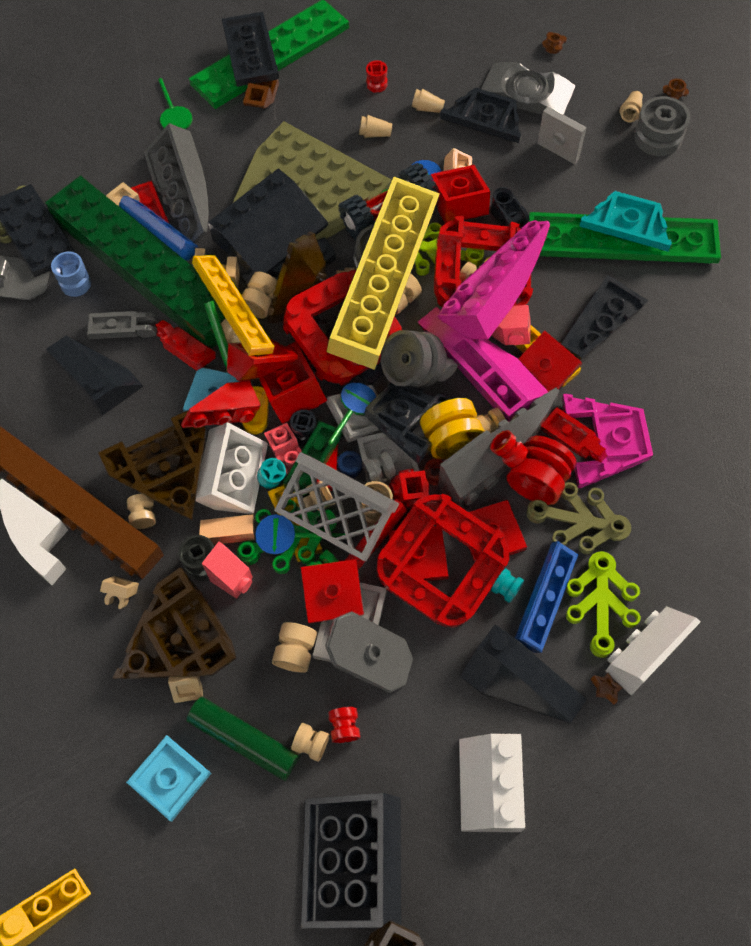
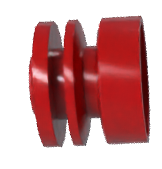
[507,436,577,505]

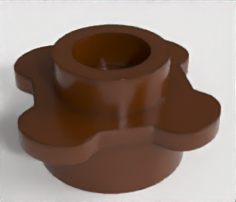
[542,32,567,54]
[662,78,689,100]

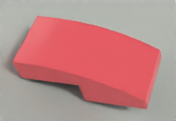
[264,423,302,477]

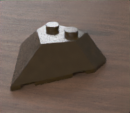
[267,231,328,324]
[98,410,206,520]
[113,568,237,679]

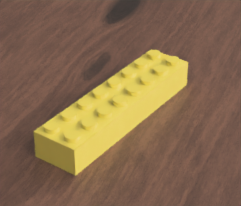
[327,177,439,370]

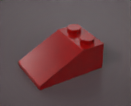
[259,341,327,424]

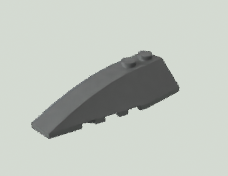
[144,123,209,244]
[438,388,559,507]

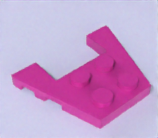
[562,394,653,488]

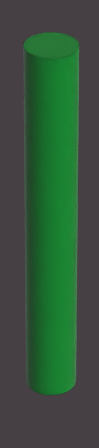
[204,301,228,371]

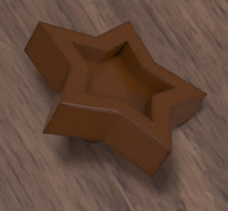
[590,672,623,704]

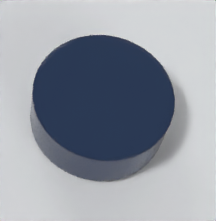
[337,451,363,478]

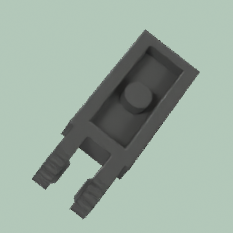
[87,311,157,339]

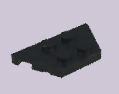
[440,87,521,144]

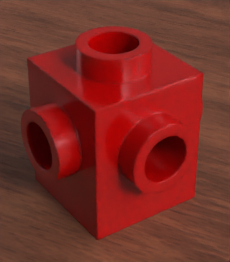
[389,469,429,509]

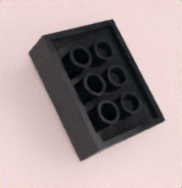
[208,168,329,275]
[301,793,401,929]

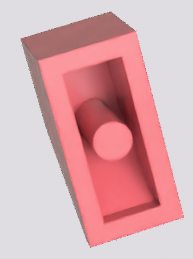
[491,305,531,346]
[202,542,253,599]

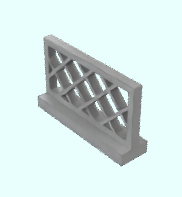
[274,452,400,561]

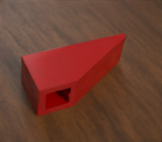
[181,381,261,428]

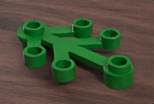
[237,499,337,574]

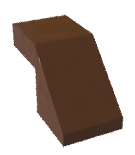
[243,80,279,109]

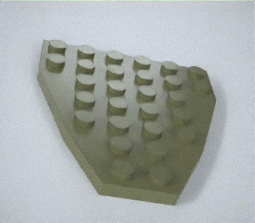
[225,121,392,252]

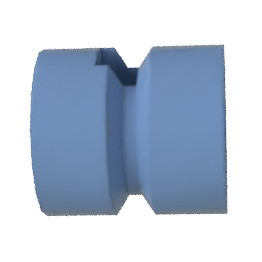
[51,252,91,297]

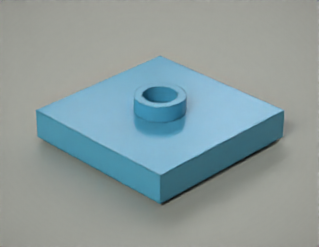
[183,368,240,424]
[126,735,212,822]

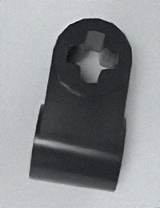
[490,187,530,227]

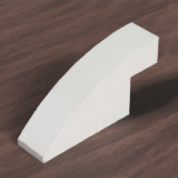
[0,479,68,585]

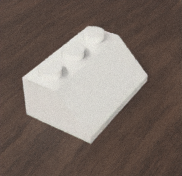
[195,422,268,514]
[605,606,700,695]
[459,734,525,832]

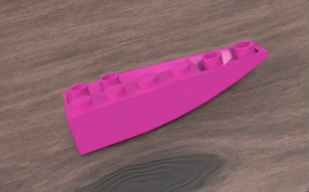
[437,220,550,339]
[418,307,548,422]

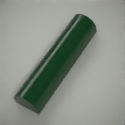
[187,696,300,782]

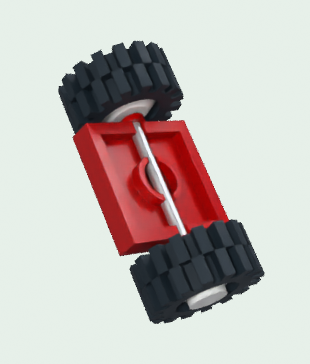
[338,163,437,241]

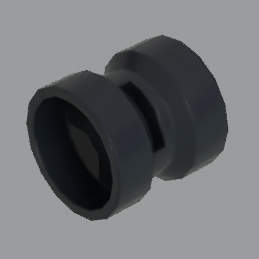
[290,410,316,444]

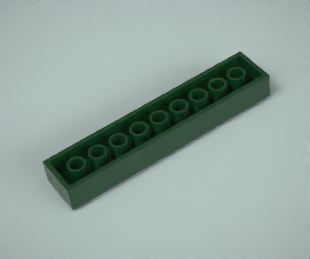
[45,175,226,349]

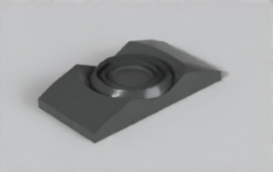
[481,62,575,115]

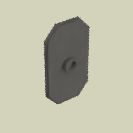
[0,256,50,301]
[325,611,413,693]

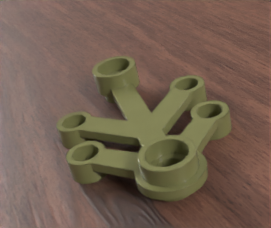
[526,482,631,554]

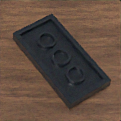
[222,12,279,87]
[0,184,76,277]

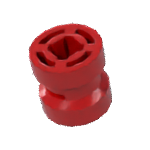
[366,60,388,93]
[490,430,528,468]
[329,707,360,743]

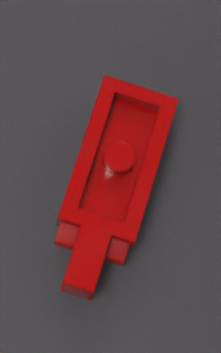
[156,320,216,371]
[541,407,608,463]

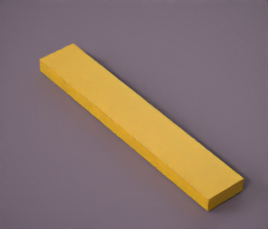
[192,255,274,356]

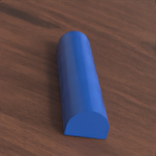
[119,195,199,261]
[515,541,578,653]

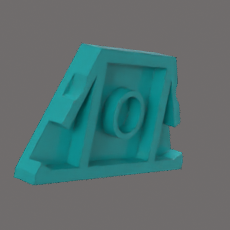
[580,191,671,251]

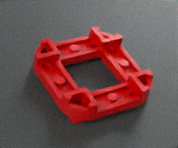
[434,216,533,307]
[283,270,402,386]
[377,494,510,628]

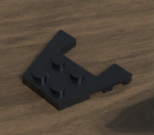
[364,383,447,464]

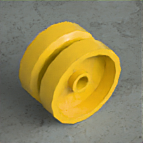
[420,398,485,459]

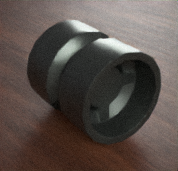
[178,535,214,581]

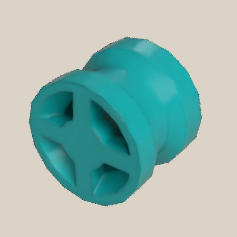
[257,458,286,489]
[491,568,524,603]

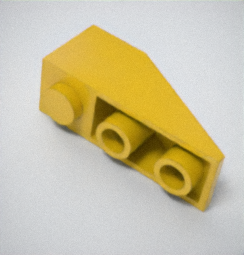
[0,869,91,946]

